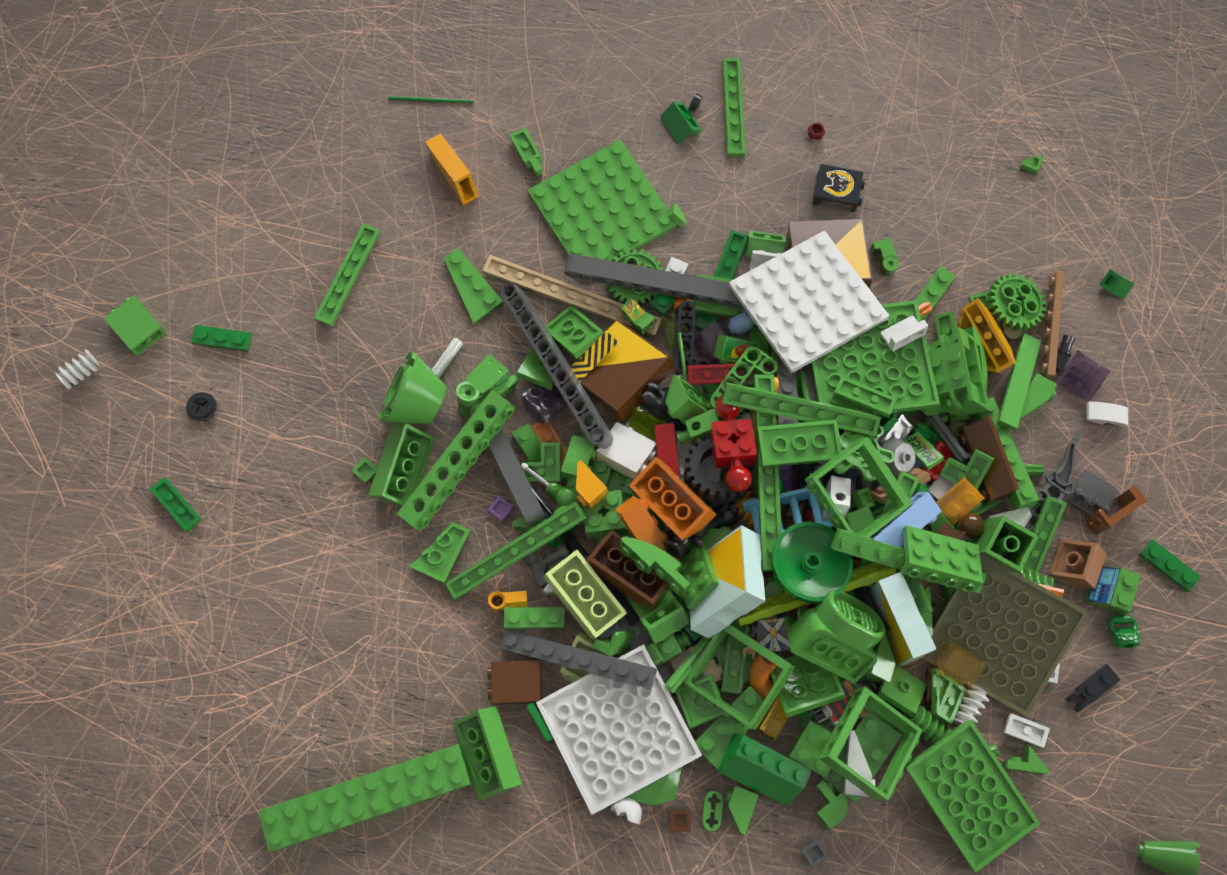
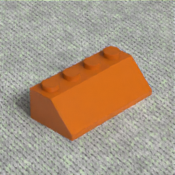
[629,457,716,540]

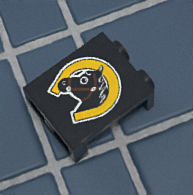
[812,164,865,212]

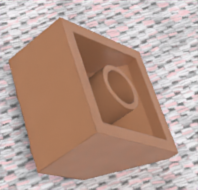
[1049,538,1107,589]

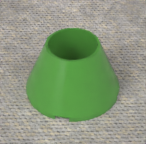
[378,351,447,424]

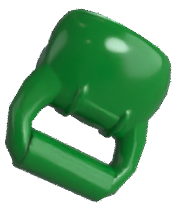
[1108,615,1141,649]

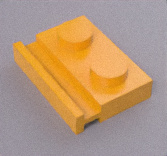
[936,477,984,524]

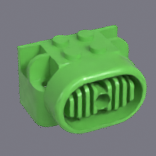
[921,327,990,418]
[784,590,886,684]

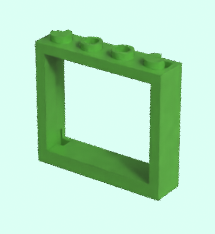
[805,437,912,537]
[684,624,795,730]
[819,687,923,802]

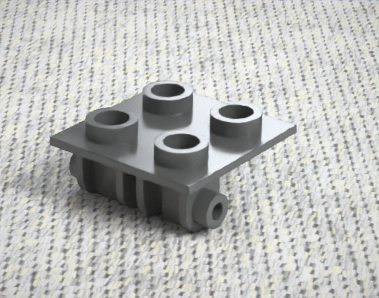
[1066,469,1119,515]

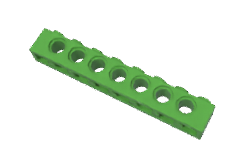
[397,390,515,531]

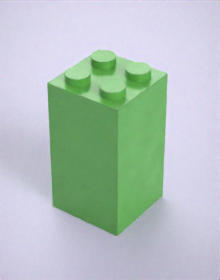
[969,516,1039,572]

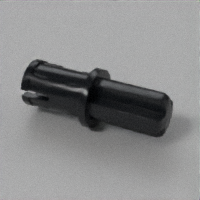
[1056,335,1075,372]

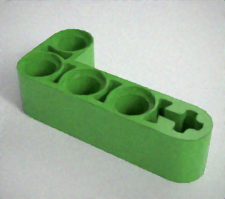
[709,347,777,414]

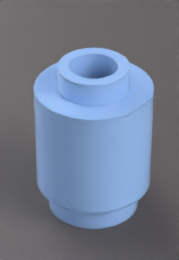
[728,311,756,336]

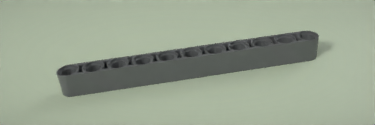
[564,254,745,310]
[501,282,613,449]

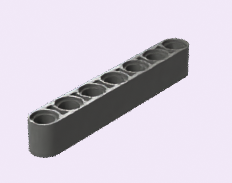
[481,413,546,527]

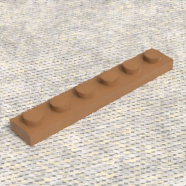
[1040,270,1065,380]

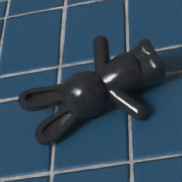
[663,512,726,559]

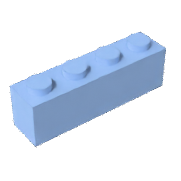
[869,492,942,548]

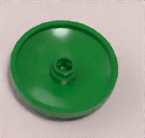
[771,522,853,603]

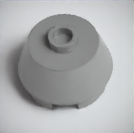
[881,438,916,477]

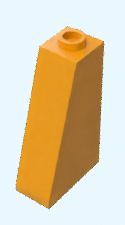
[425,133,479,205]

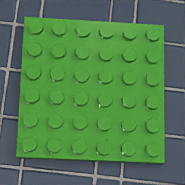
[527,139,677,261]
[811,300,940,414]

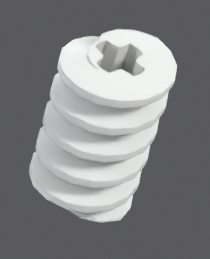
[55,349,100,389]
[953,683,990,726]

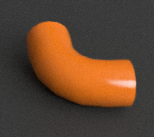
[749,654,778,704]

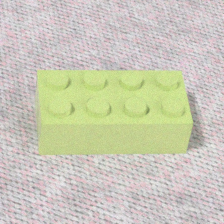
[543,550,627,641]

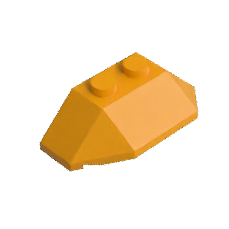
[958,298,1015,373]

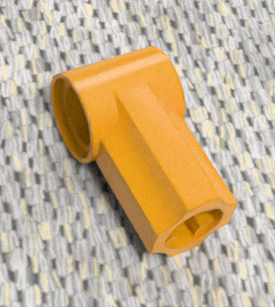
[488,591,527,612]

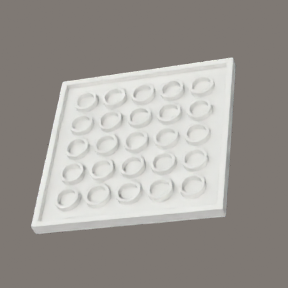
[729,230,889,373]
[536,644,702,815]

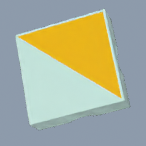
[690,526,765,638]
[869,572,936,667]

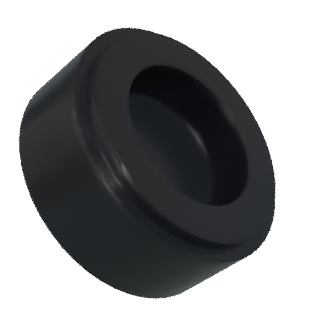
[688,93,703,112]

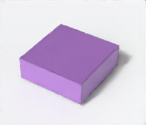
[487,495,514,523]

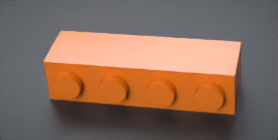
[615,496,680,563]

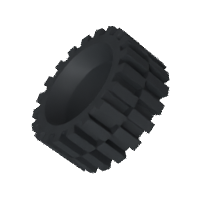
[683,434,755,508]

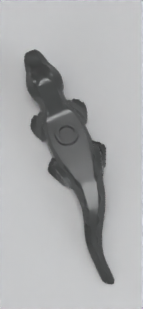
[1025,429,1085,532]

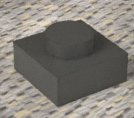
[800,838,830,868]

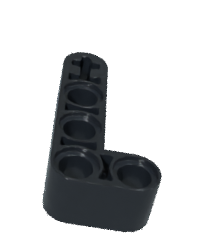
[673,300,711,375]

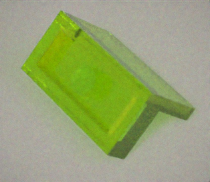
[625,406,668,449]

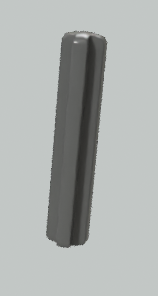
[928,414,969,463]

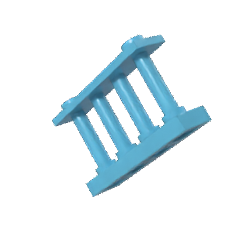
[742,486,832,535]

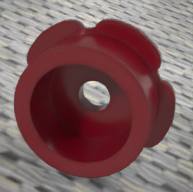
[807,123,825,140]

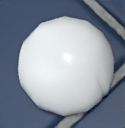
[610,797,642,824]

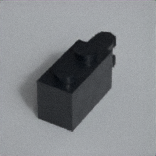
[643,382,684,430]

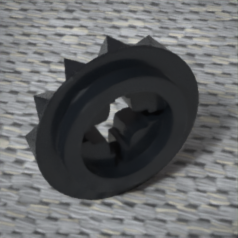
[186,392,217,422]

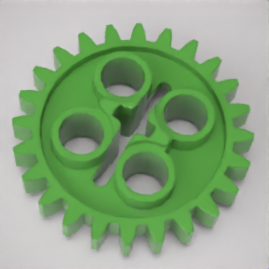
[606,248,664,306]
[987,273,1047,331]

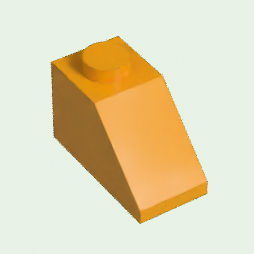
[576,460,608,509]

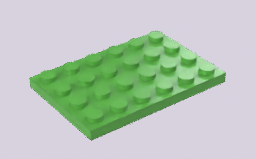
[904,719,1040,873]

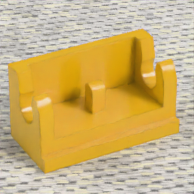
[758,697,789,741]

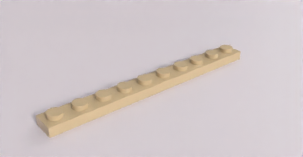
[482,255,662,337]

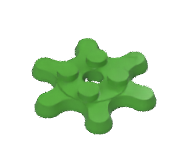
[834,425,895,482]

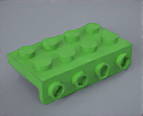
[901,525,983,592]

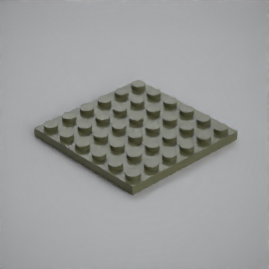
[923,553,1089,716]

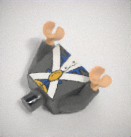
[743,614,798,660]

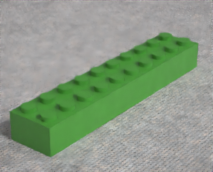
[258,744,472,852]

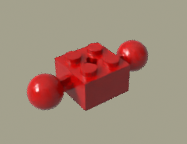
[710,396,757,492]

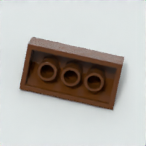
[958,416,1019,505]
[587,529,670,612]

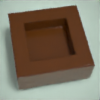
[670,810,691,832]

